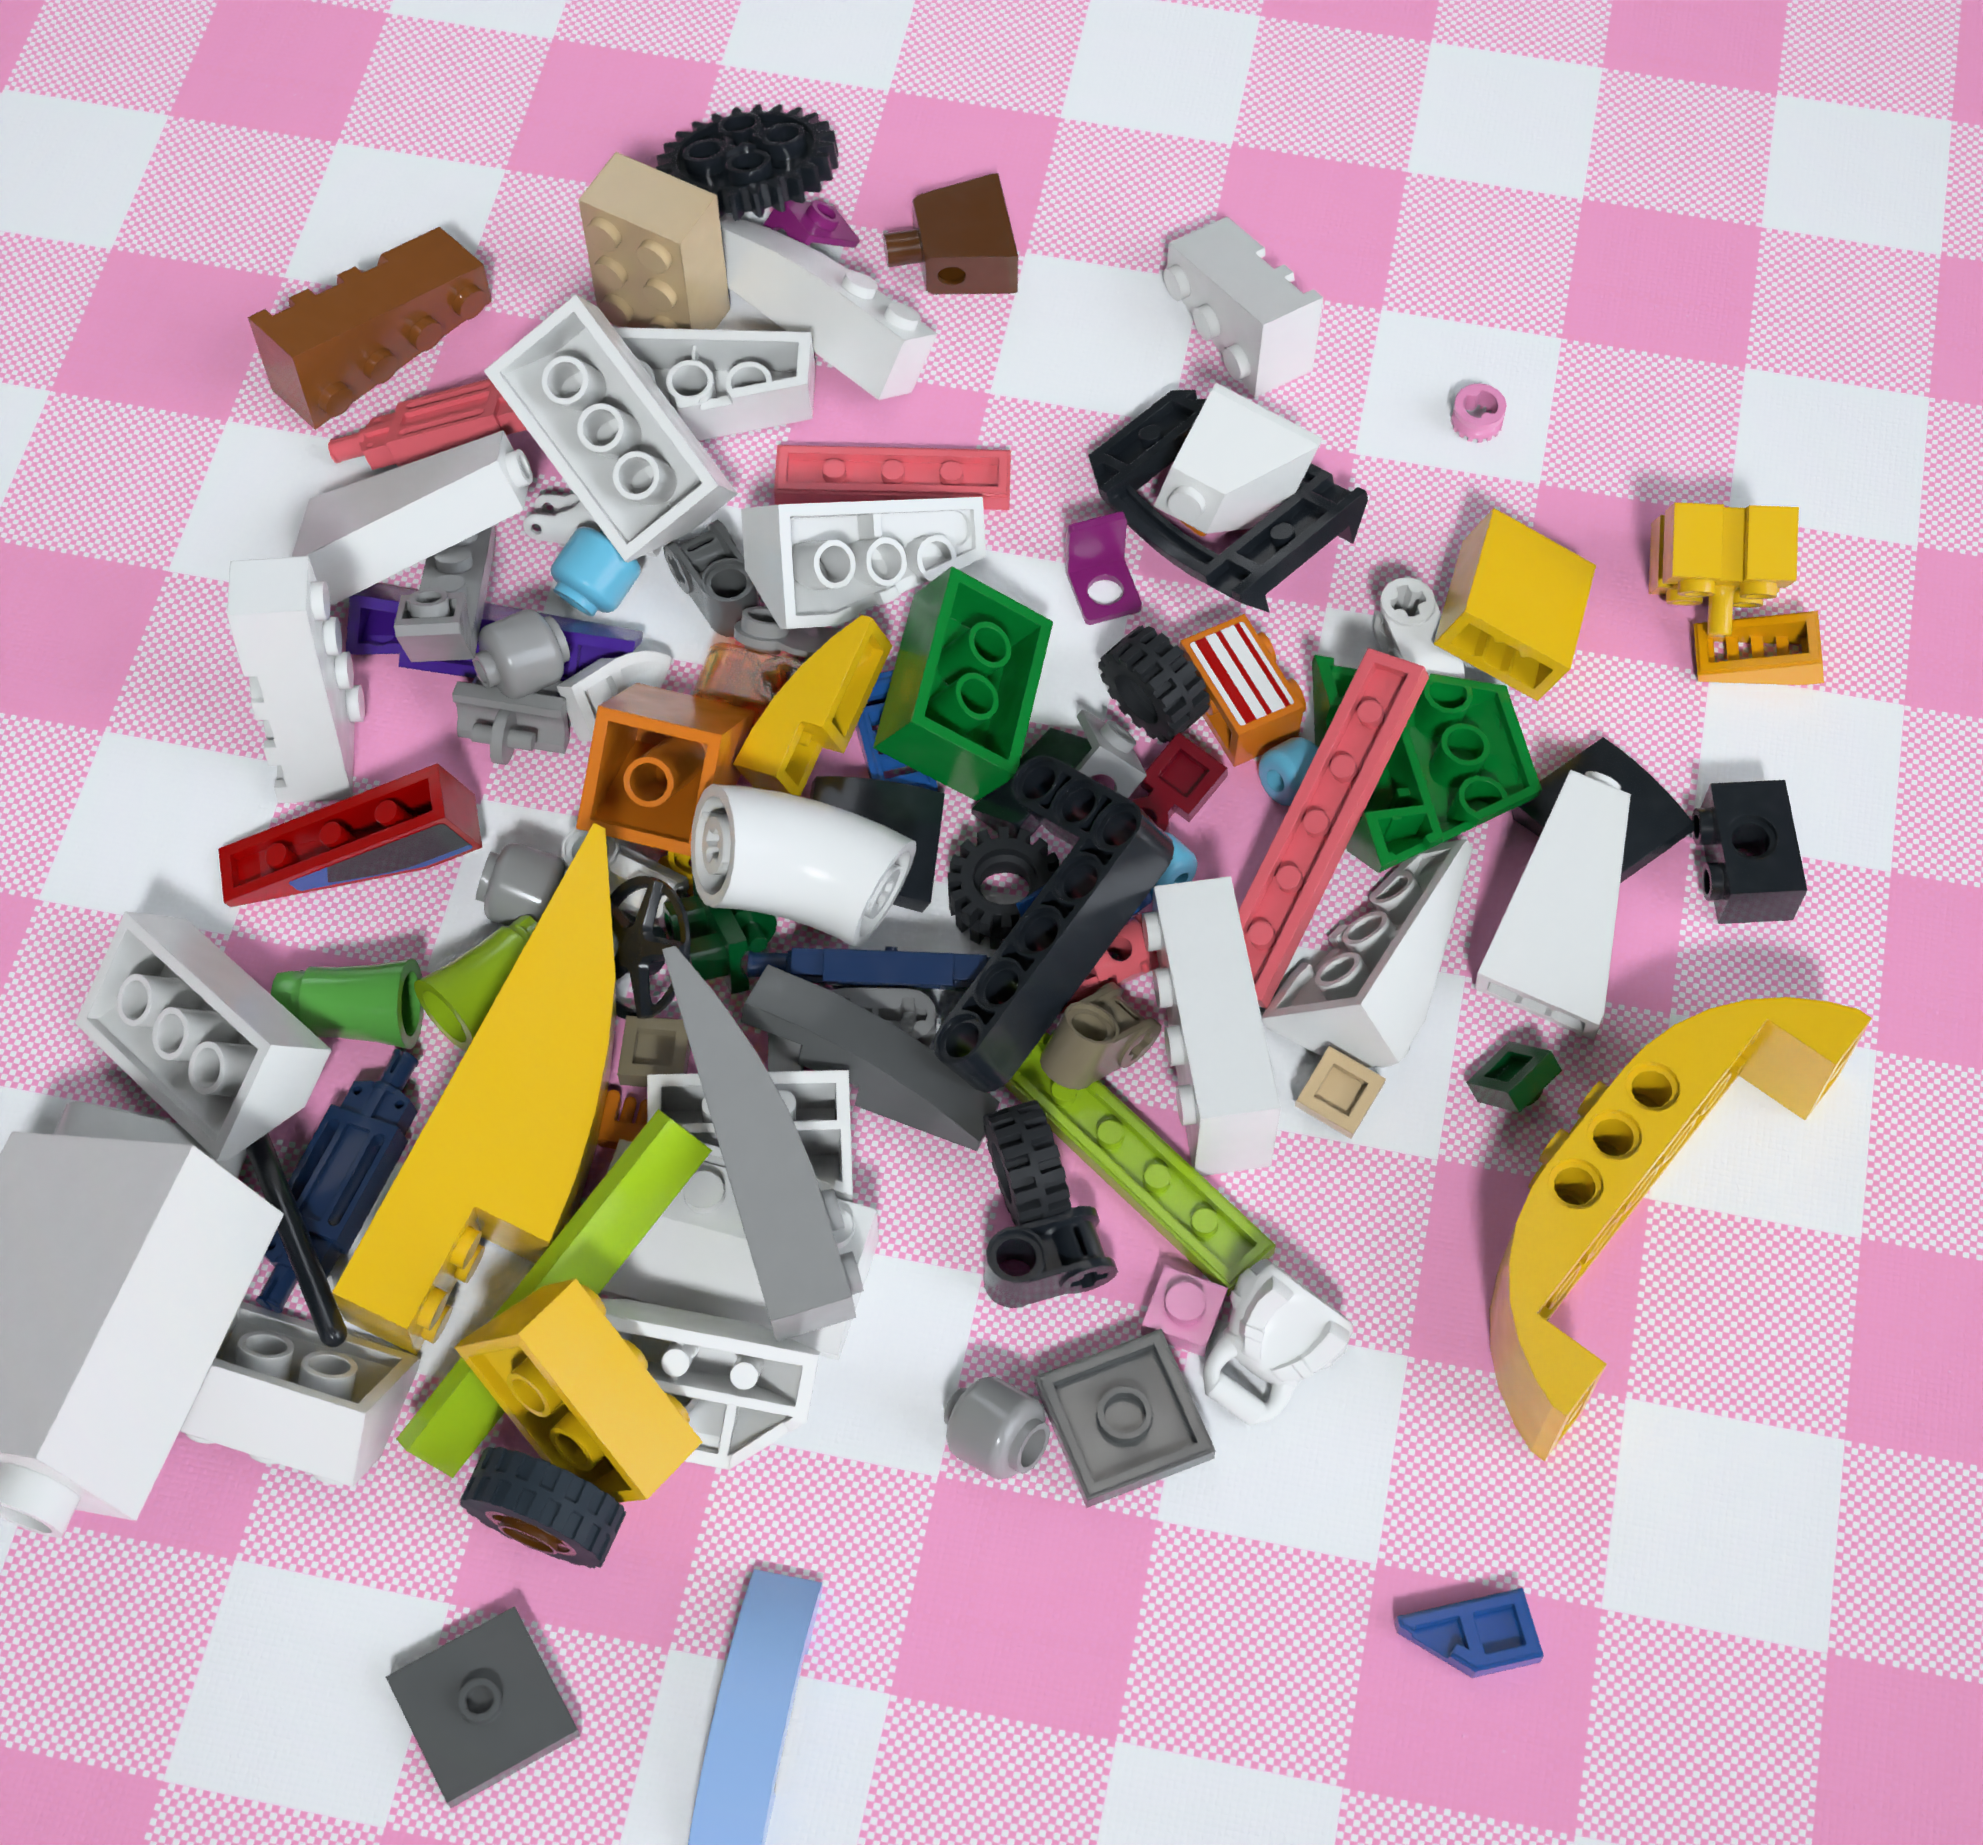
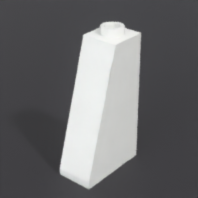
[291,430,533,606]
[1475,770,1631,1040]

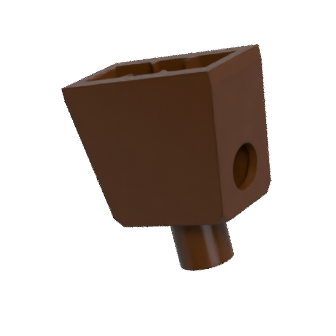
[883,173,1018,295]

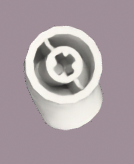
[691,784,916,947]

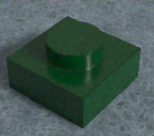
[1466,1041,1562,1113]

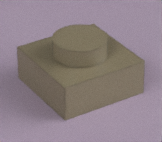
[617,1015,691,1087]

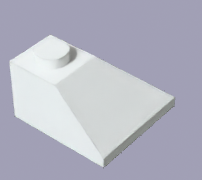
[1154,383,1323,534]

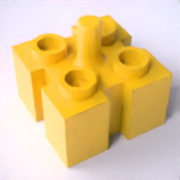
[1649,502,1799,637]

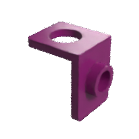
[762,200,860,248]
[1065,512,1142,625]

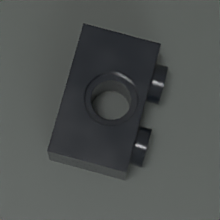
[1692,780,1808,924]

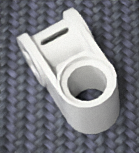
[1373,577,1465,679]

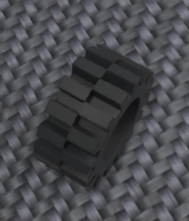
[948,826,1059,950]

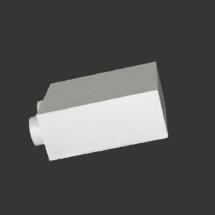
[0,1131,284,1538]

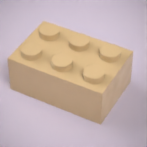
[578,152,730,330]

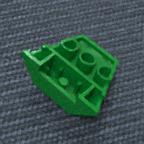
[1312,655,1542,873]

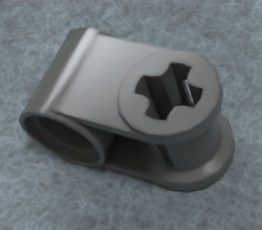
[663,519,760,637]

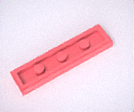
[774,445,1011,510]

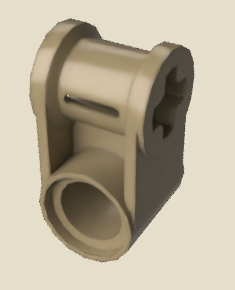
[1040,982,1162,1090]

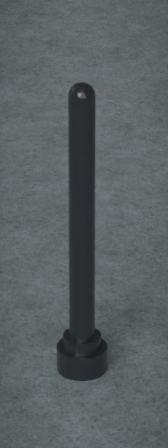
[245,1133,347,1348]

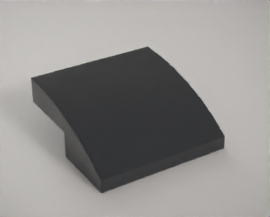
[1512,737,1694,883]
[810,776,945,913]

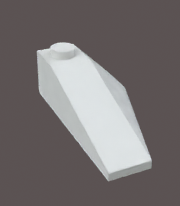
[741,497,986,629]

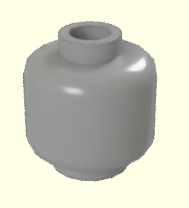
[472,609,570,699]
[475,843,565,926]
[944,1376,1050,1480]

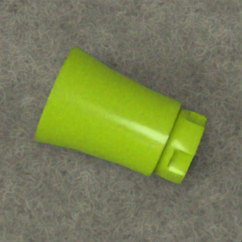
[414,915,537,1052]

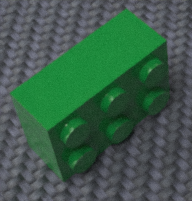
[873,566,1053,801]

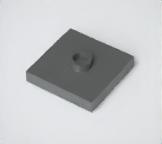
[1034,1329,1216,1508]
[386,1606,581,1808]

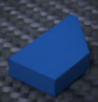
[1394,1588,1544,1678]

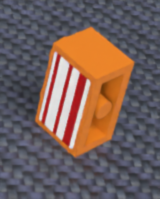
[1179,614,1306,767]

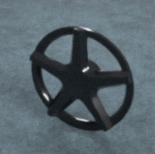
[610,876,691,1020]

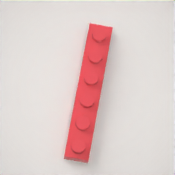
[1238,648,1429,1009]

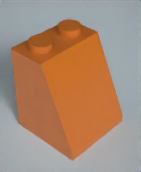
[576,683,755,856]

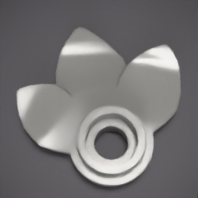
[733,606,843,658]

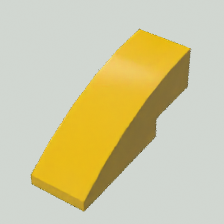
[733,615,893,796]

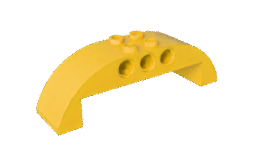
[1489,997,1872,1461]

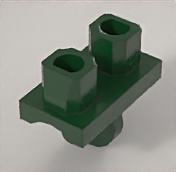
[663,876,777,995]

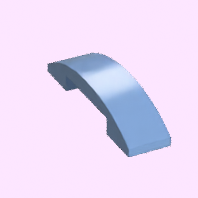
[688,1569,823,1845]

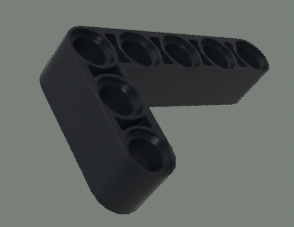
[933,755,1174,1092]

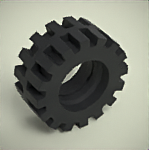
[1098,625,1210,743]
[983,1100,1071,1226]

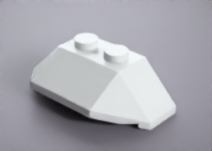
[601,1299,820,1470]

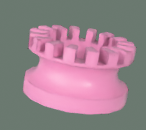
[1451,383,1507,443]

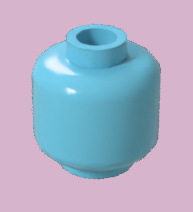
[550,527,641,617]

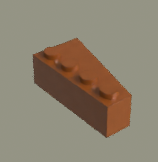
[248,226,492,430]

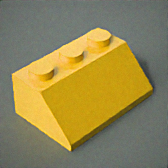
[454,1278,702,1503]

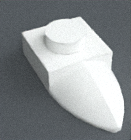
[556,650,672,742]

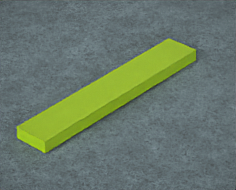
[1004,1032,1276,1297]
[396,1109,712,1478]

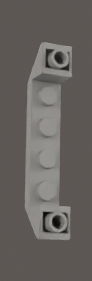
[394,525,496,662]

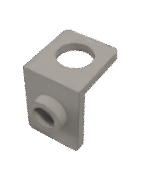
[1075,709,1147,798]

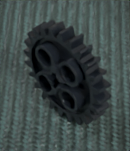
[656,104,839,221]

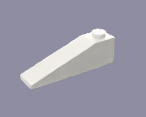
[1262,839,1473,1068]

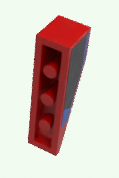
[218,763,483,907]

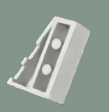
[1163,217,1324,398]
[647,1070,853,1202]

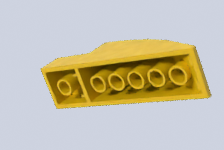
[332,823,616,1356]

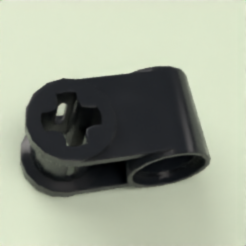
[983,1206,1118,1308]

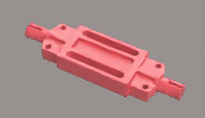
[328,379,527,470]

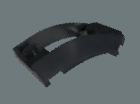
[1088,390,1368,613]

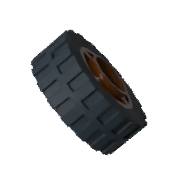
[459,1446,626,1568]

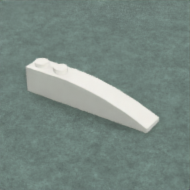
[720,214,938,400]

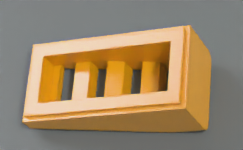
[1694,611,1824,685]

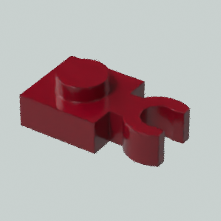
[1132,733,1228,832]

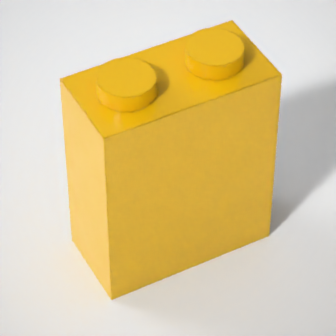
[1433,507,1596,701]

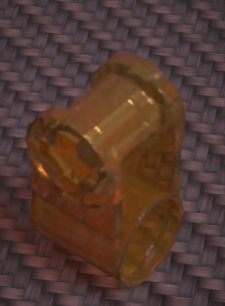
[692,642,802,728]

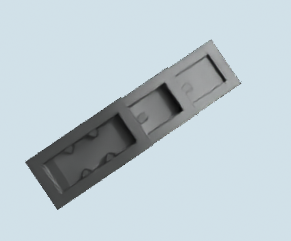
[741,964,1000,1151]

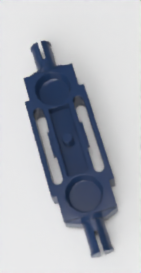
[747,946,991,990]
[256,1049,419,1313]

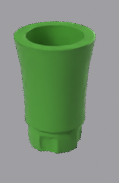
[271,958,424,1049]

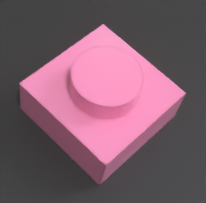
[1141,1265,1228,1357]

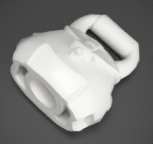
[1203,1259,1353,1426]

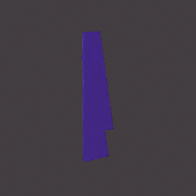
[346,583,643,682]

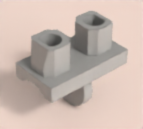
[452,675,570,765]

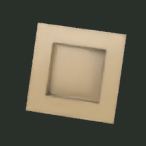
[1295,1046,1386,1139]

